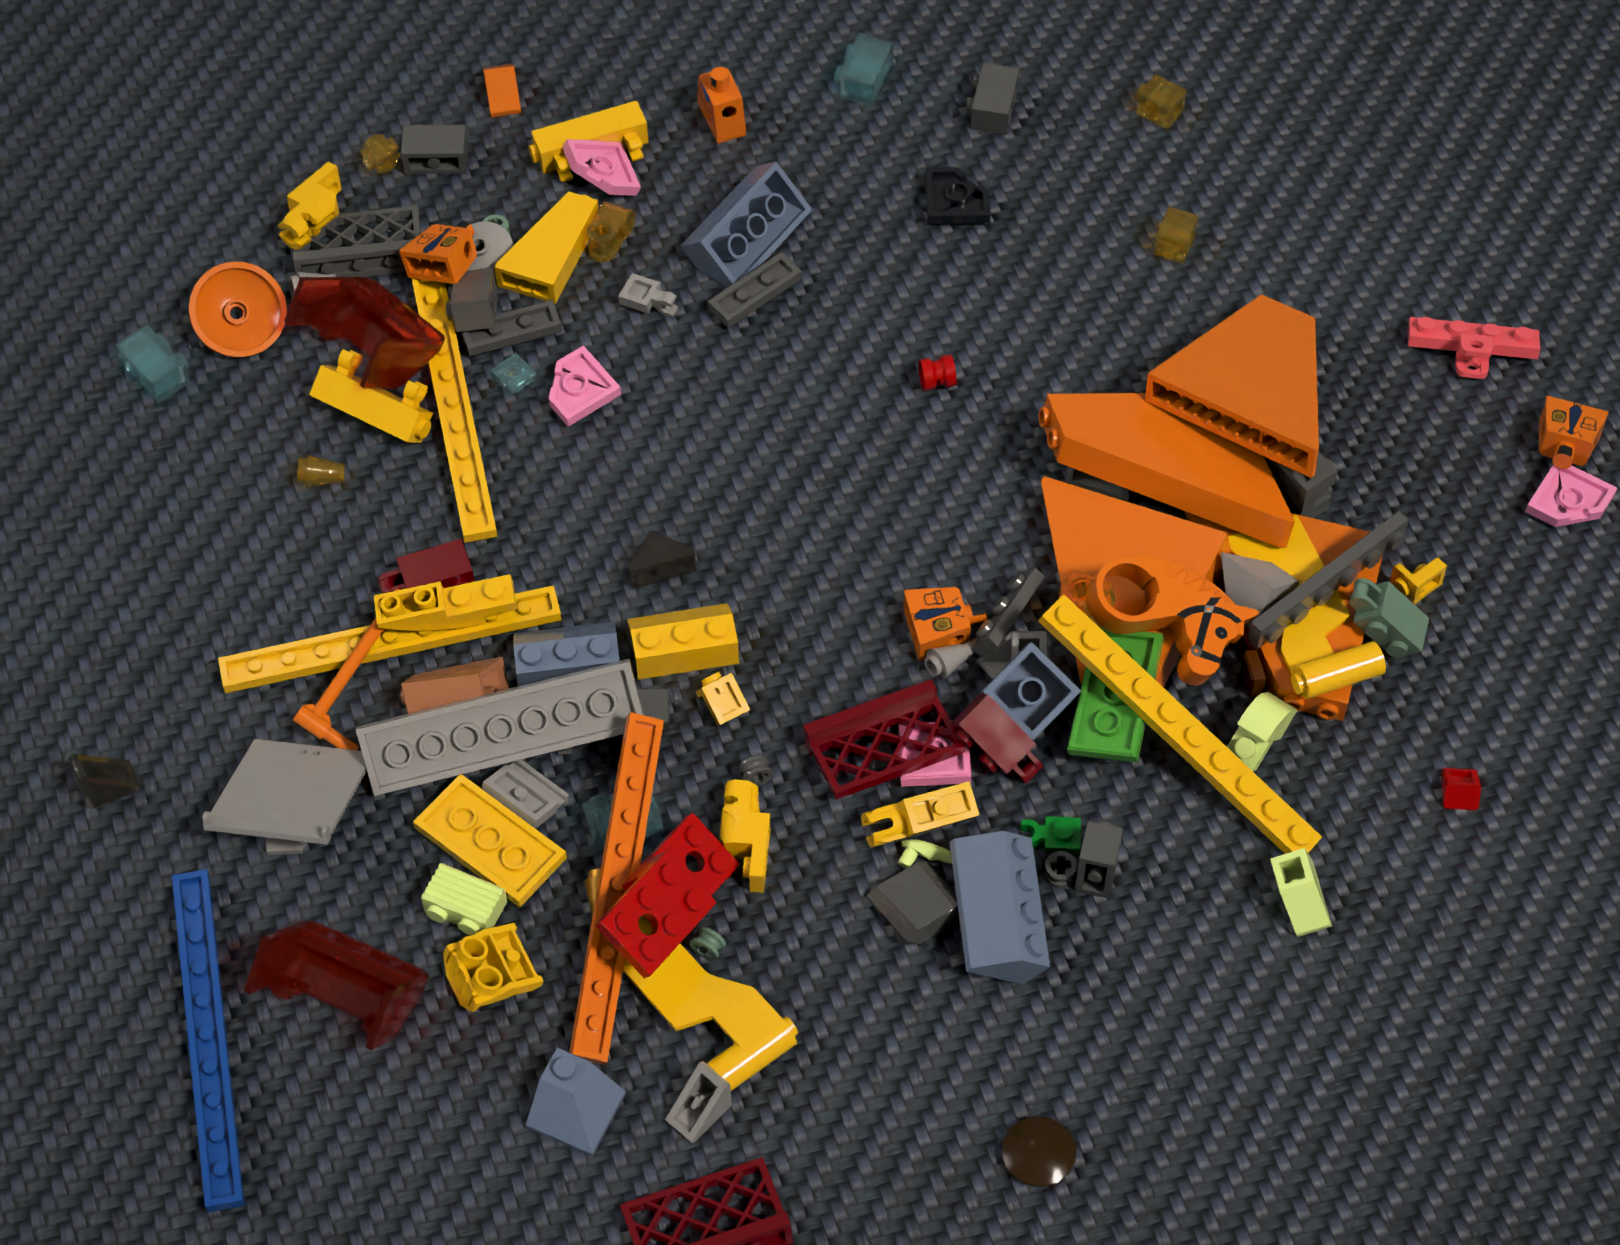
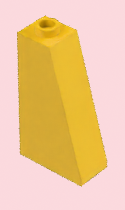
[494,192,600,304]

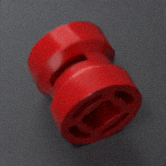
[918,354,957,391]

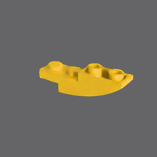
[374,574,517,631]

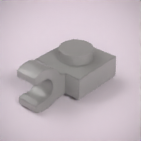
[618,273,678,317]

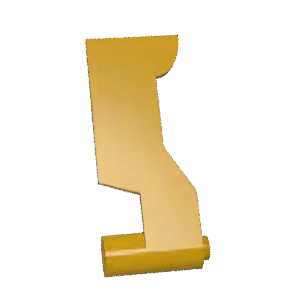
[1228,515,1386,699]
[623,917,798,1091]

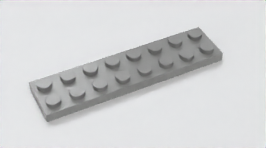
[356,659,644,796]

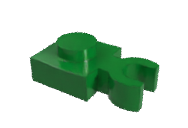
[1020,816,1081,856]

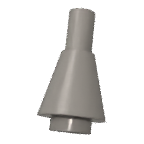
[924,637,979,680]

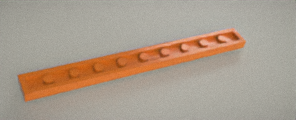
[569,712,664,1065]

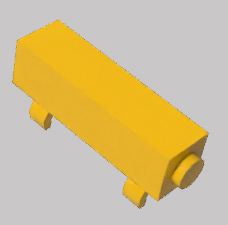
[528,100,648,182]
[309,349,433,443]

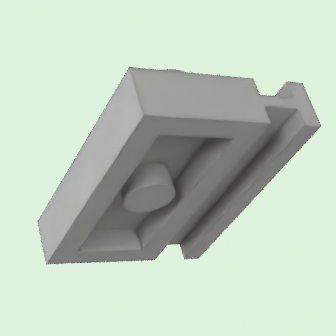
[482,759,569,829]

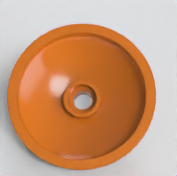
[189,262,287,358]

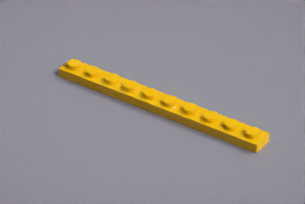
[412,278,498,543]
[218,585,562,694]
[1038,594,1322,854]

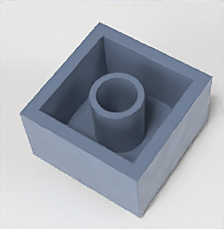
[979,642,1081,740]

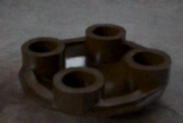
[1002,1116,1076,1188]

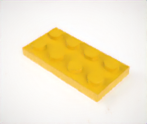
[413,774,567,908]

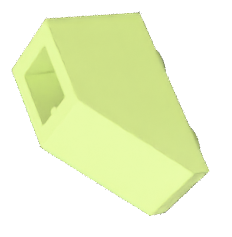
[1270,848,1332,937]

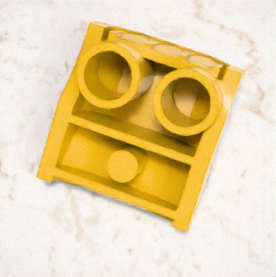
[443,923,544,1012]

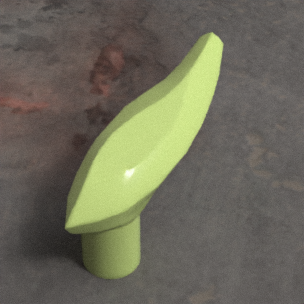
[898,839,952,869]

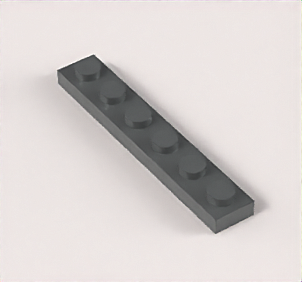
[1248,511,1409,649]

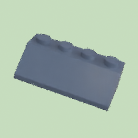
[680,161,812,287]
[949,831,1050,984]

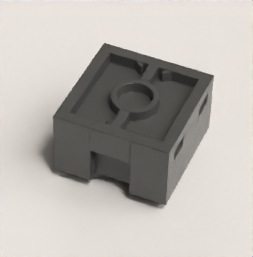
[1264,451,1338,518]

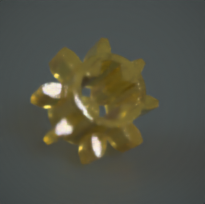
[360,134,401,173]

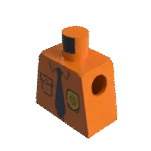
[399,221,477,284]
[1539,395,1609,469]
[903,587,987,662]

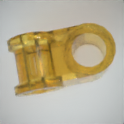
[587,201,636,262]

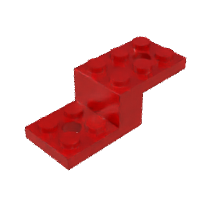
[595,812,740,979]

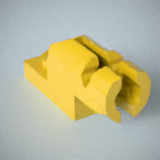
[277,162,342,250]
[719,779,771,893]
[861,781,979,848]

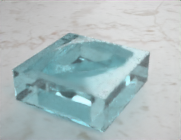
[490,352,537,396]

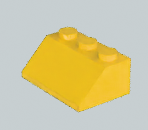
[627,603,739,680]

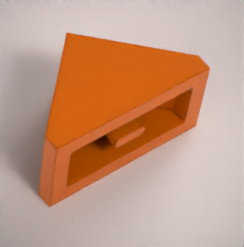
[483,63,521,118]

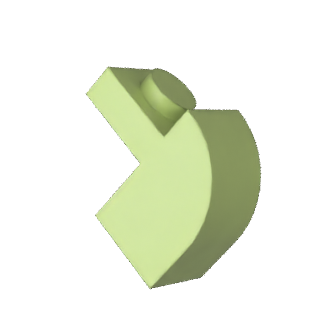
[1227,692,1297,771]

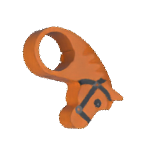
[1086,555,1259,686]

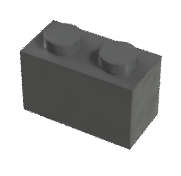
[966,63,1019,135]
[401,124,468,174]
[446,268,498,332]
[1075,821,1123,899]

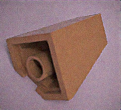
[401,657,509,714]

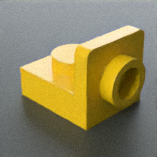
[1390,557,1447,605]
[696,672,750,726]

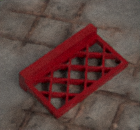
[803,679,966,800]
[620,1157,793,1245]

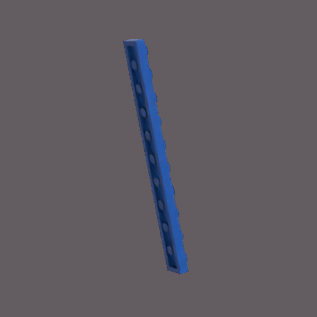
[172,869,245,1213]

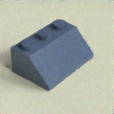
[513,622,620,686]

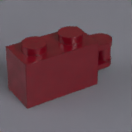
[377,539,475,594]
[952,693,1044,784]

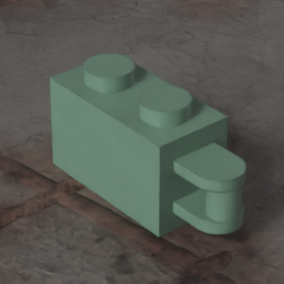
[1350,578,1429,659]

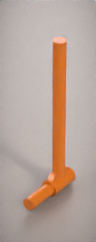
[292,589,400,750]

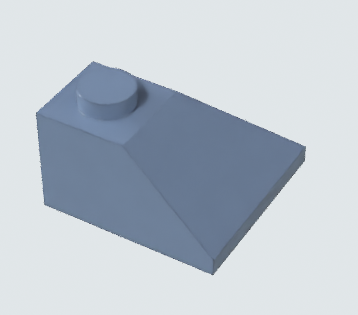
[526,1048,626,1157]

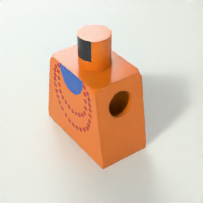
[697,67,746,144]

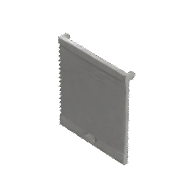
[202,739,367,845]

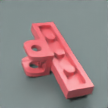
[1408,317,1540,379]

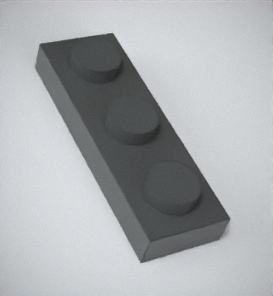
[708,252,802,328]
[461,300,562,357]
[971,568,1045,657]

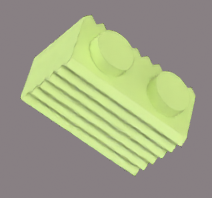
[421,863,507,936]

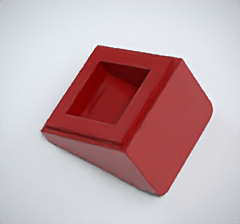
[1442,768,1482,810]

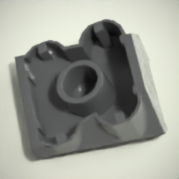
[867,861,959,945]

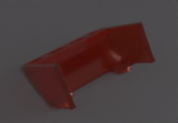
[284,277,445,389]
[244,921,429,1050]

